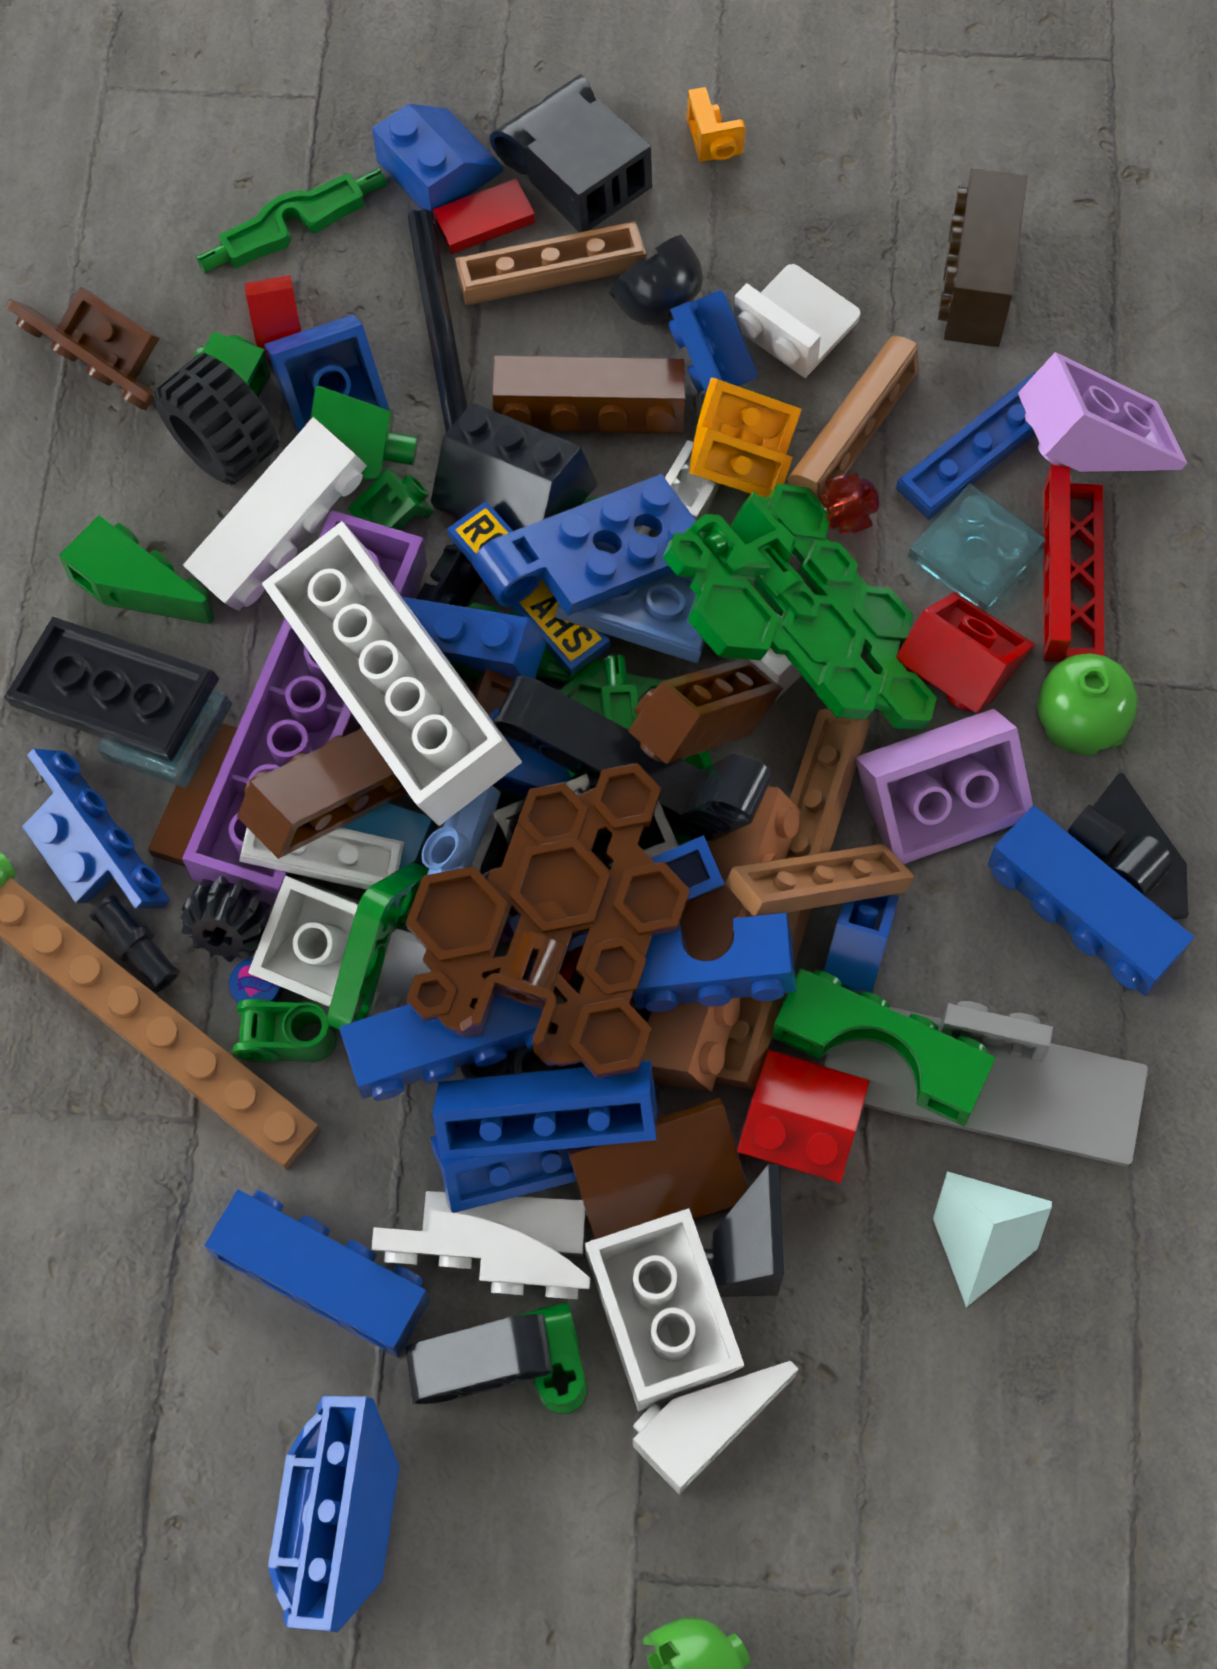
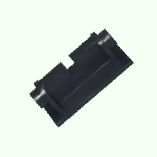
[415,542,483,607]

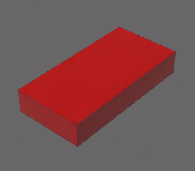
[432,178,535,254]

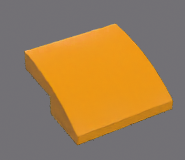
[689,377,802,497]

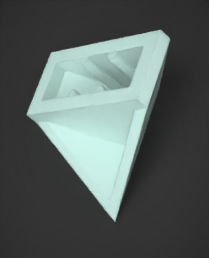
[933,1171,1052,1308]

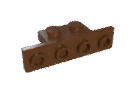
[5,287,160,411]

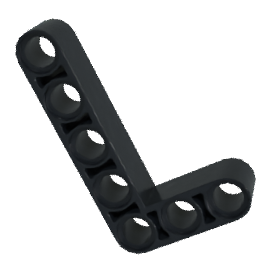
[494,676,773,841]

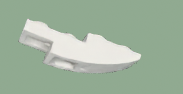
[372,1209,591,1299]

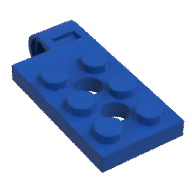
[472,474,696,616]

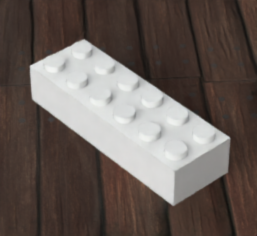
[261,521,522,826]

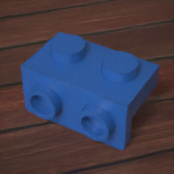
[669,290,758,394]

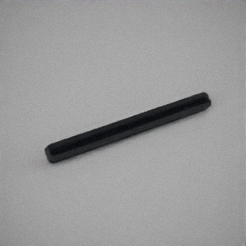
[408,209,468,433]

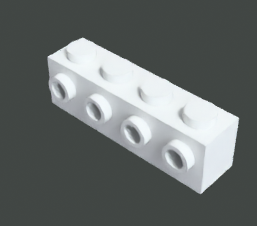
[183,417,367,612]

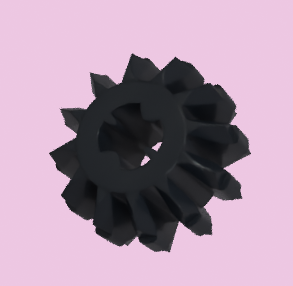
[181,875,270,963]

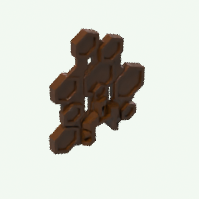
[406,763,690,1079]

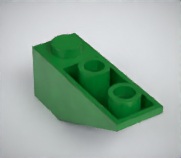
[59,515,214,624]

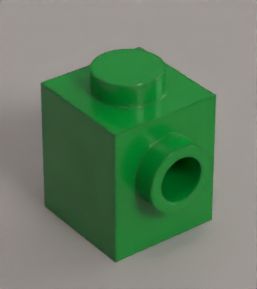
[193,331,271,398]

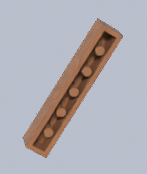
[641,787,801,1092]

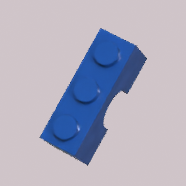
[402,597,546,679]
[633,913,797,1012]

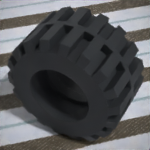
[154,353,279,485]

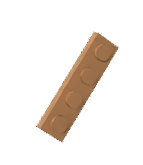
[725,844,914,916]

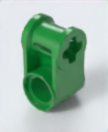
[232,999,337,1063]
[515,1301,588,1415]

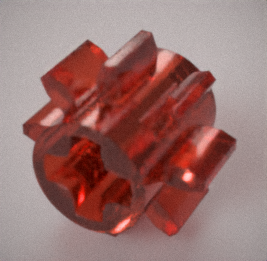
[820,473,879,535]

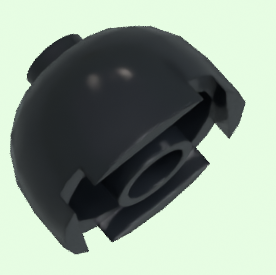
[609,234,703,326]

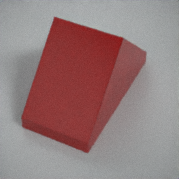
[245,275,302,365]

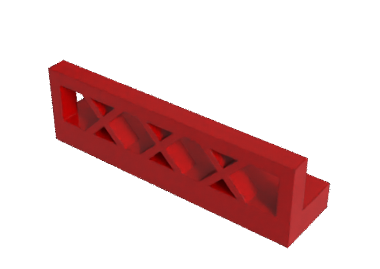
[1043,465,1105,662]

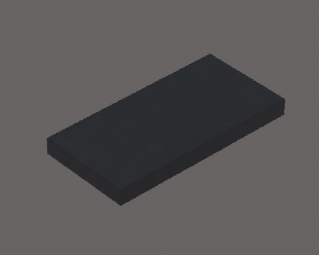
[4,616,219,763]

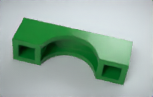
[772,968,996,1127]

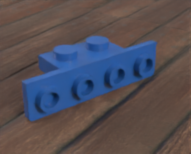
[22,748,170,908]

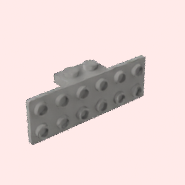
[824,1001,1148,1167]

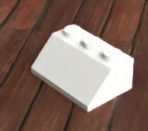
[585,1208,744,1411]

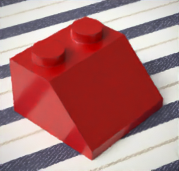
[896,591,1036,714]
[737,1050,870,1183]

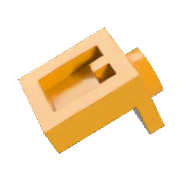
[686,87,746,162]

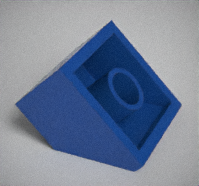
[372,104,503,216]
[264,314,390,435]

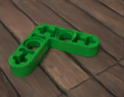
[327,862,429,1030]

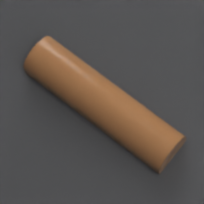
[455,221,647,306]
[787,336,919,505]

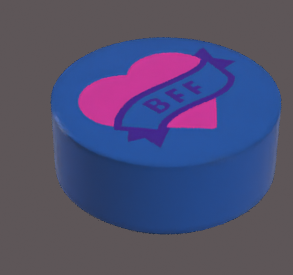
[229,957,283,1003]

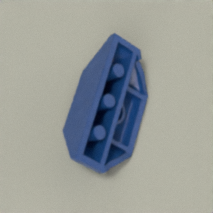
[268,1396,399,1633]

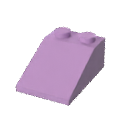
[1018,352,1188,472]

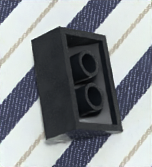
[430,402,598,531]

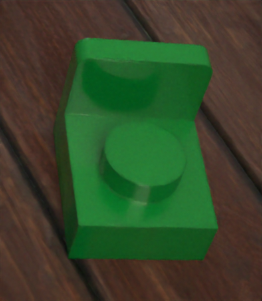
[347,469,434,530]

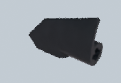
[1067,773,1189,920]

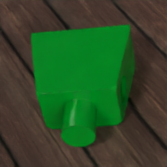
[310,386,418,481]

